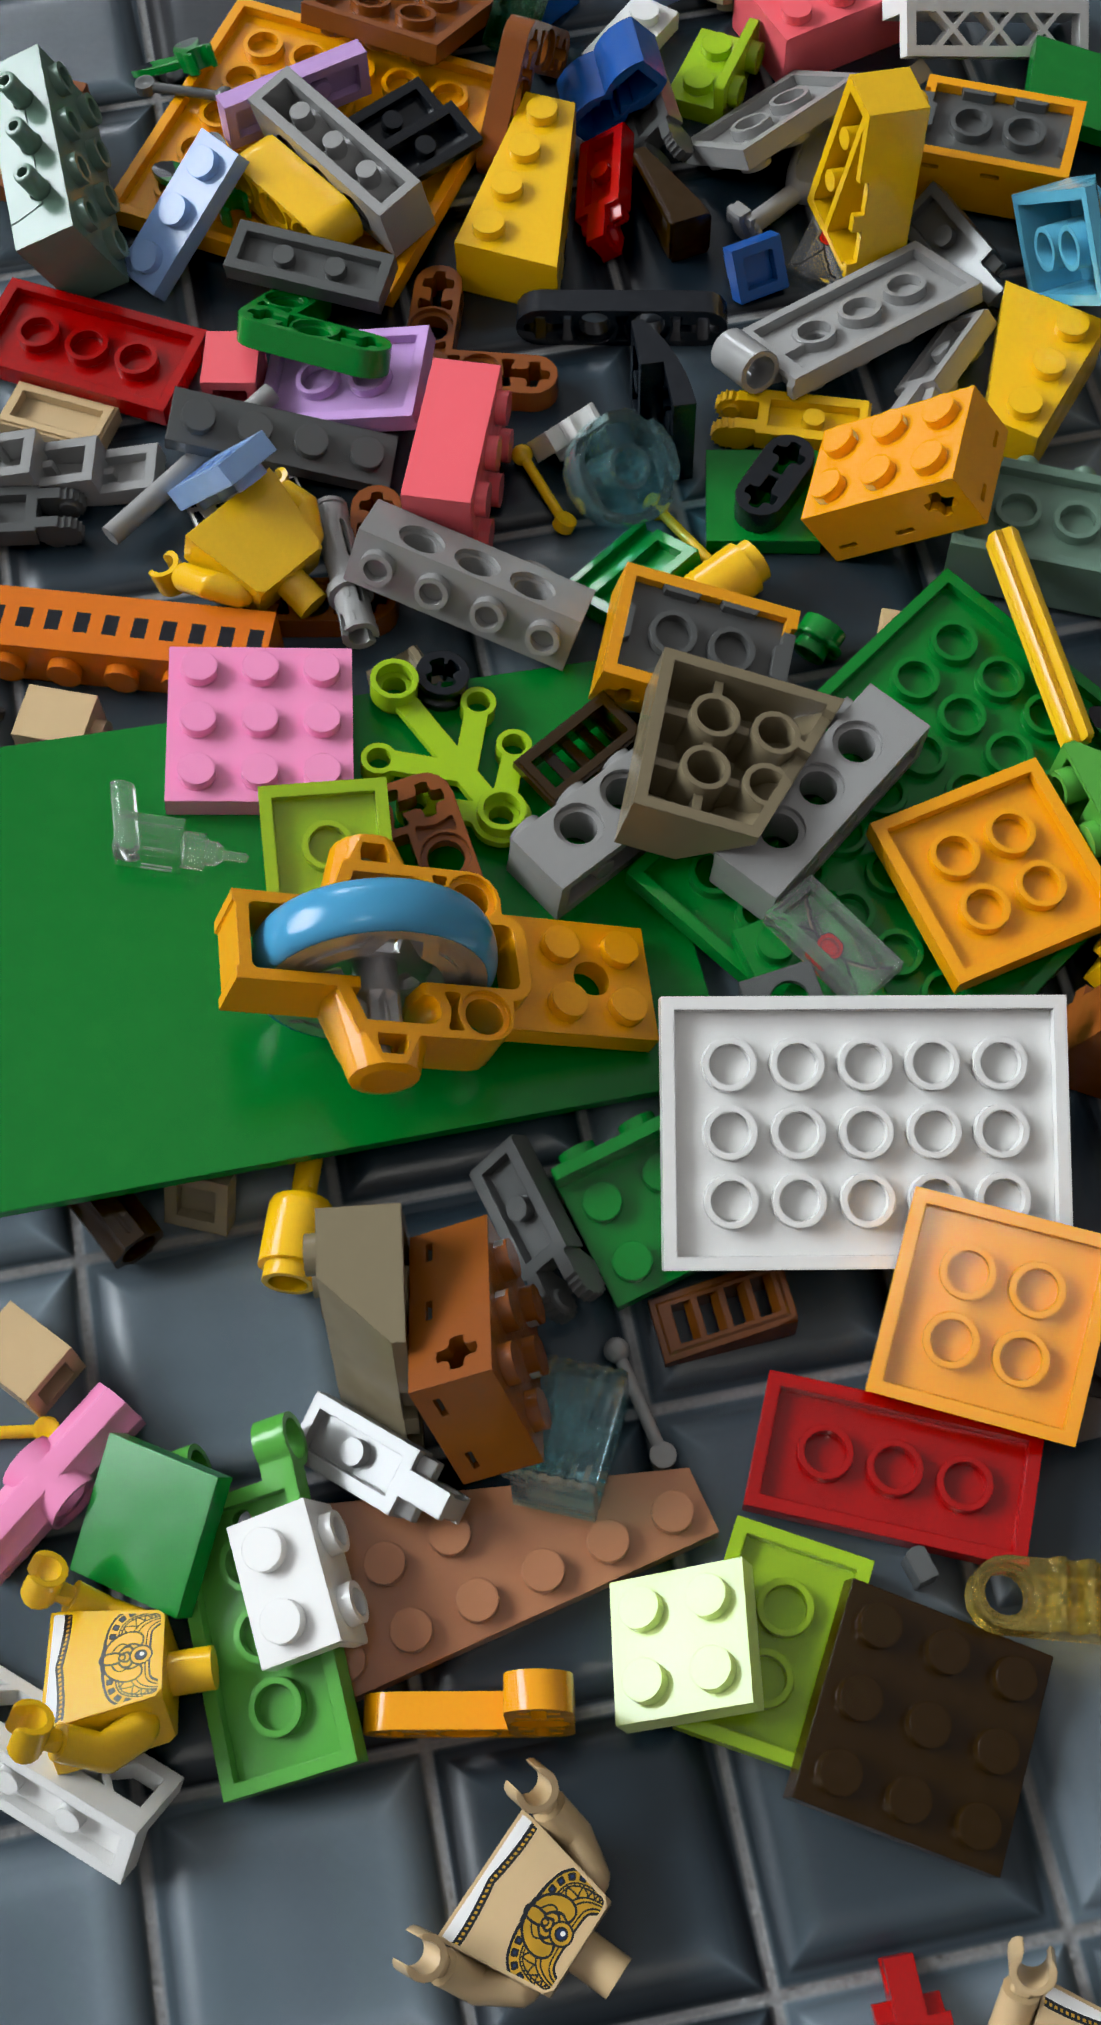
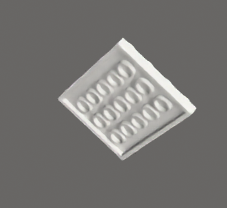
[658,995,1073,1271]

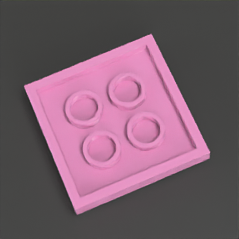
[164,647,354,815]

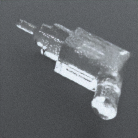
[110,780,249,874]

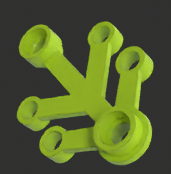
[360,658,532,848]

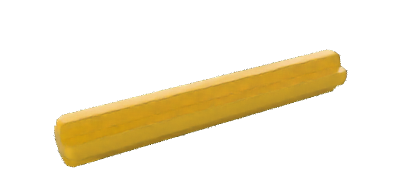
[986,526,1094,748]

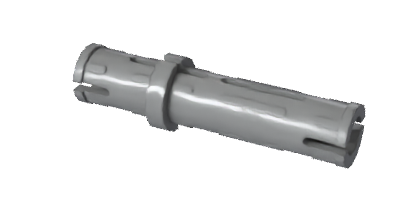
[317,495,380,649]

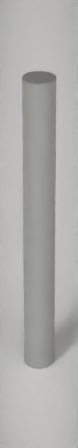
[102,384,279,545]

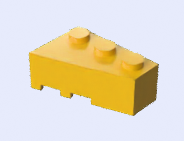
[985,281,1101,461]

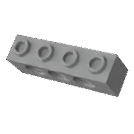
[247,65,436,258]
[343,499,596,671]
[709,683,931,920]
[506,748,647,920]

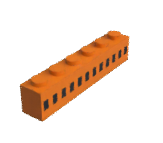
[0,585,284,694]

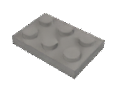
[686,70,857,174]

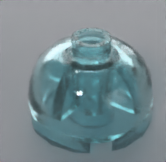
[563,408,680,529]

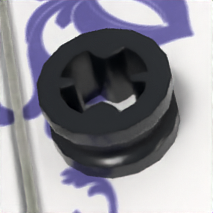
[416,650,470,712]

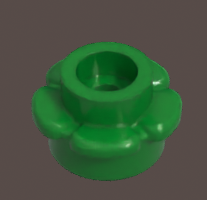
[794,612,846,665]

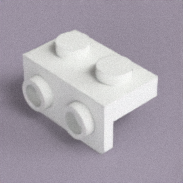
[226,1498,369,1672]

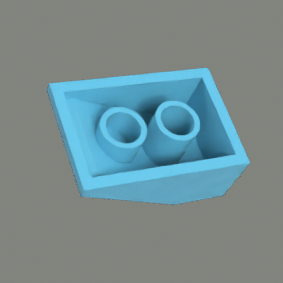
[1011,174,1101,306]

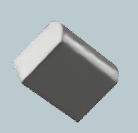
[901,1545,939,1591]

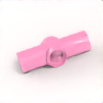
[0,1382,146,1586]

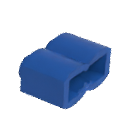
[556,16,668,141]

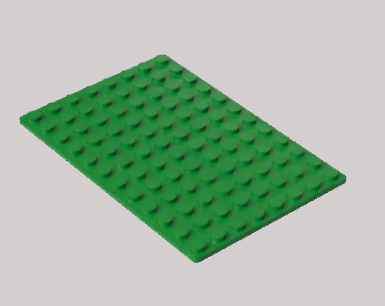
[0,660,709,1218]

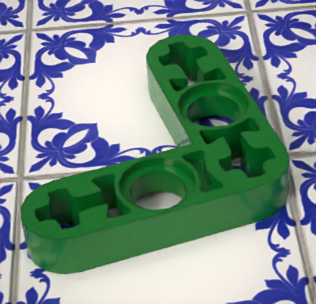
[237,289,392,379]

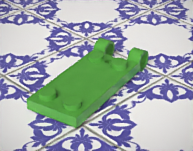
[170,1411,369,1803]

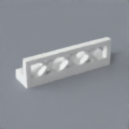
[882,0,1089,60]
[0,1665,185,1885]

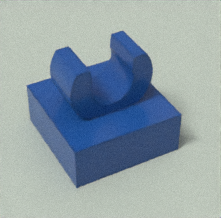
[723,230,789,305]

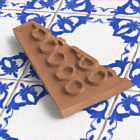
[249,1468,719,1702]

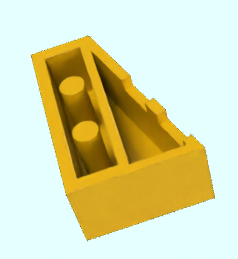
[807,66,931,277]

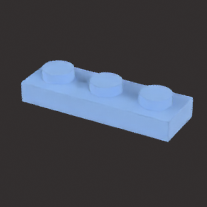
[125,128,249,302]
[167,430,277,511]

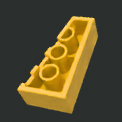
[454,91,576,304]

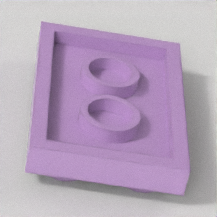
[264,325,436,432]

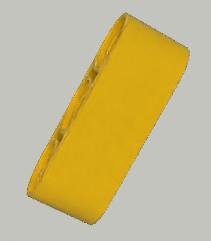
[235,135,363,244]

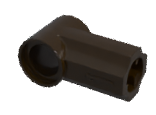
[67,1193,164,1269]

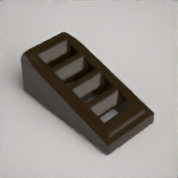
[632,146,712,262]
[513,690,638,808]

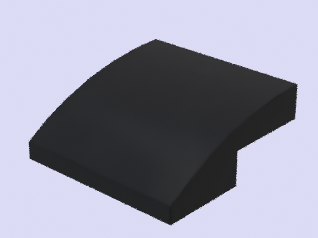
[348,76,483,182]
[630,319,697,481]

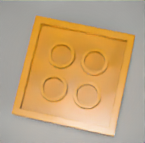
[866,757,1101,994]
[865,1186,1101,1447]

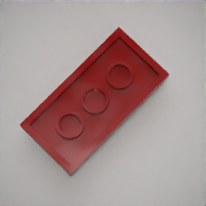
[0,277,208,426]
[742,1370,1044,1574]

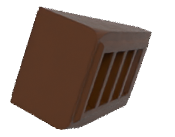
[647,1270,799,1368]

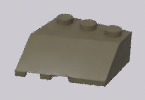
[614,647,845,859]
[303,1203,425,1449]

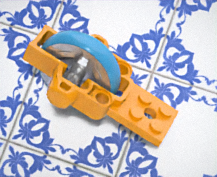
[214,834,659,1094]

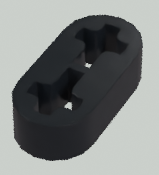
[734,435,815,533]

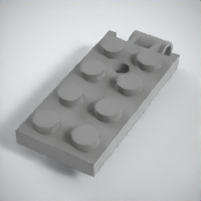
[711,240,983,400]

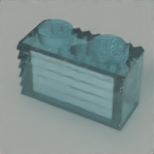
[502,1354,629,1522]

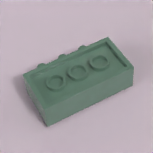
[0,44,129,298]
[944,455,1101,618]

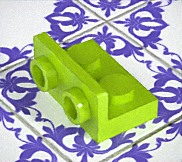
[671,18,765,125]

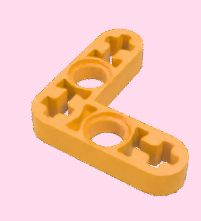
[363,1668,575,1738]

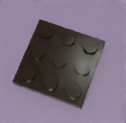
[783,1578,1054,1878]

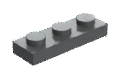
[223,219,398,315]

